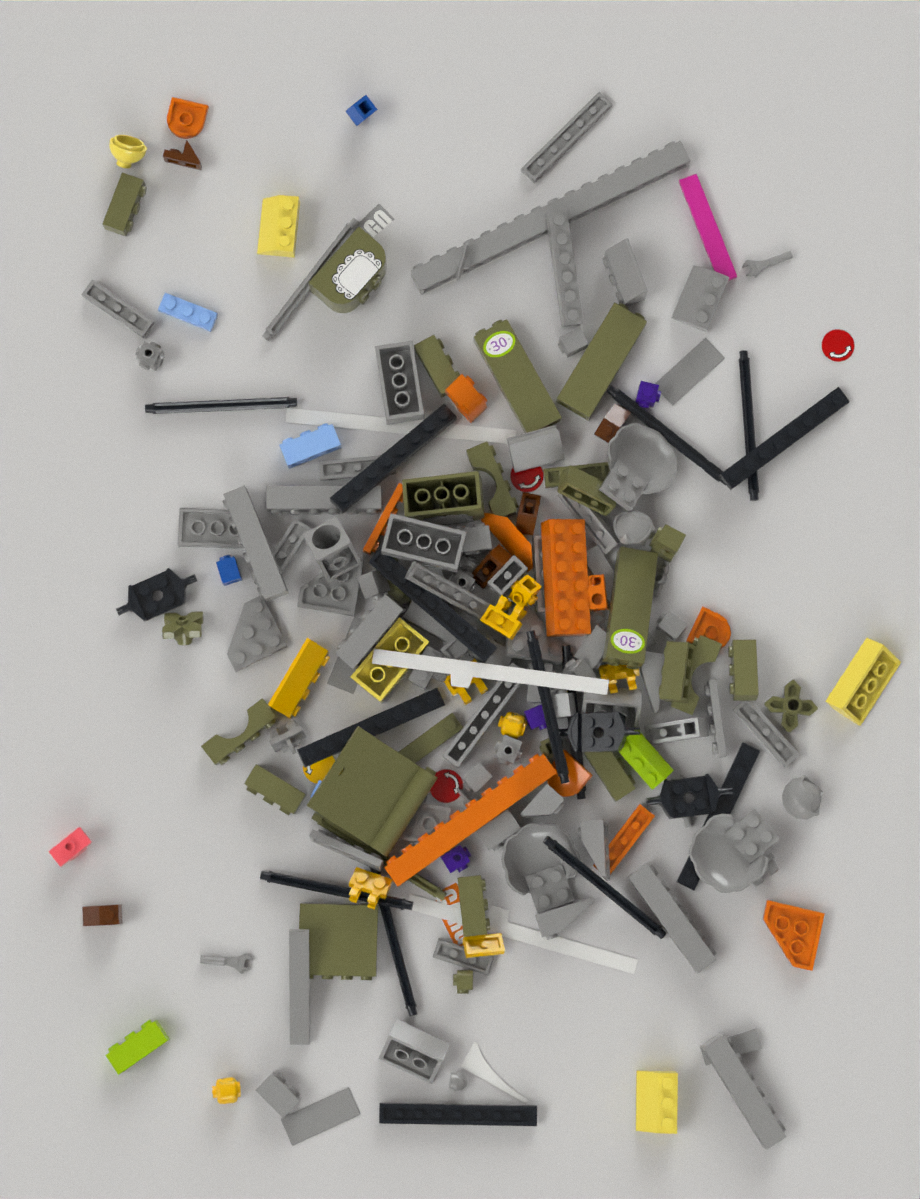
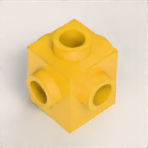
[508,574,542,608]

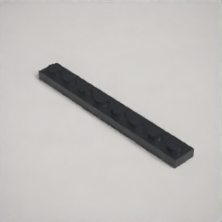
[719,387,850,490]
[330,404,457,514]
[369,548,497,663]
[297,688,445,768]
[676,742,760,891]
[379,1103,537,1126]

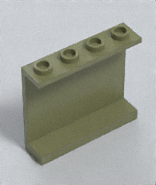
[299,903,379,980]

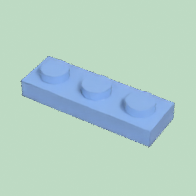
[158,293,218,332]

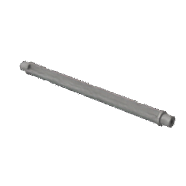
[262,218,360,341]

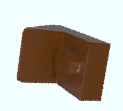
[163,140,202,170]

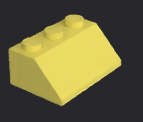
[257,195,300,258]
[636,1070,678,1134]

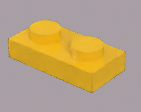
[462,933,505,958]

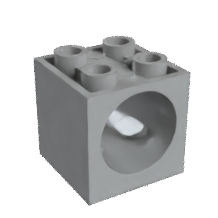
[303,516,362,582]

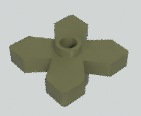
[162,611,204,646]
[764,680,818,733]

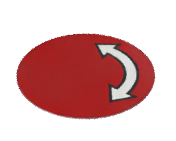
[822,329,855,362]
[510,466,543,492]
[430,769,463,803]

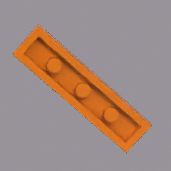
[363,483,403,555]
[592,804,655,875]

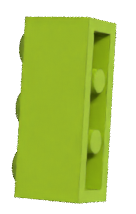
[619,731,674,790]
[105,1020,170,1075]

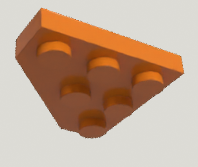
[763,900,825,971]

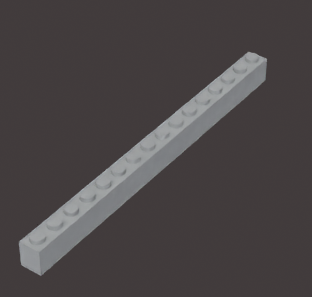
[411,140,691,295]

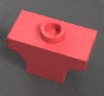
[48,827,92,867]

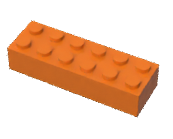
[541,519,591,637]

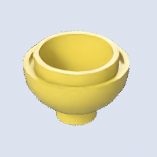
[109,135,147,169]

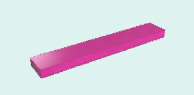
[679,174,737,281]

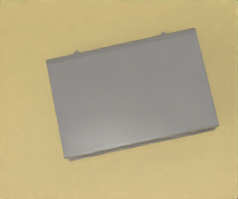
[507,425,565,473]

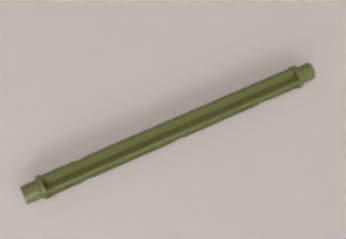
[311,812,447,901]

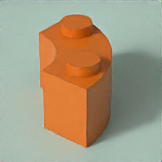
[445,374,488,423]

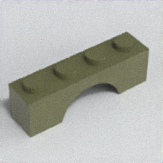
[466,441,519,518]
[649,524,686,563]
[670,635,722,715]
[201,698,278,766]

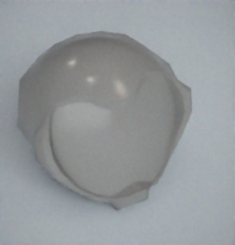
[613,511,656,546]
[782,775,823,820]

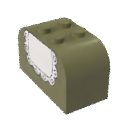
[309,227,387,313]
[402,471,485,525]

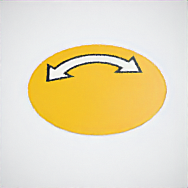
[303,756,335,784]

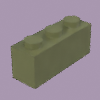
[102,172,147,237]
[414,335,460,398]
[557,465,616,516]
[728,640,759,701]
[659,641,696,703]
[584,751,636,802]
[244,764,307,815]
[457,875,490,937]

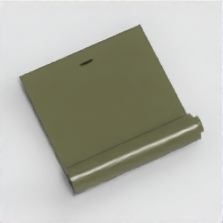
[307,726,438,857]

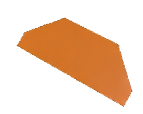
[480,513,533,573]

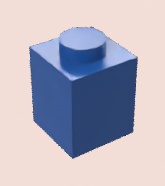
[345,95,378,126]
[216,555,242,586]

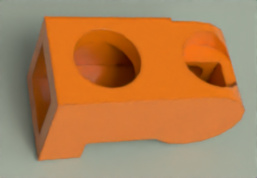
[588,574,609,611]

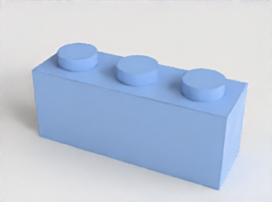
[279,423,342,469]

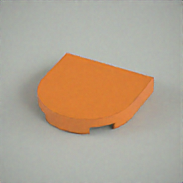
[167,97,209,139]
[686,606,731,649]
[547,750,593,797]

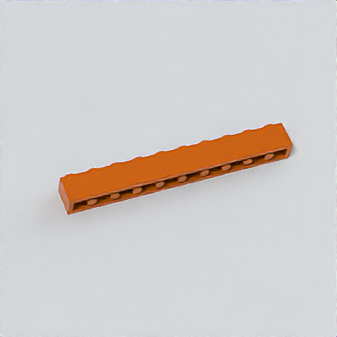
[384,753,557,887]

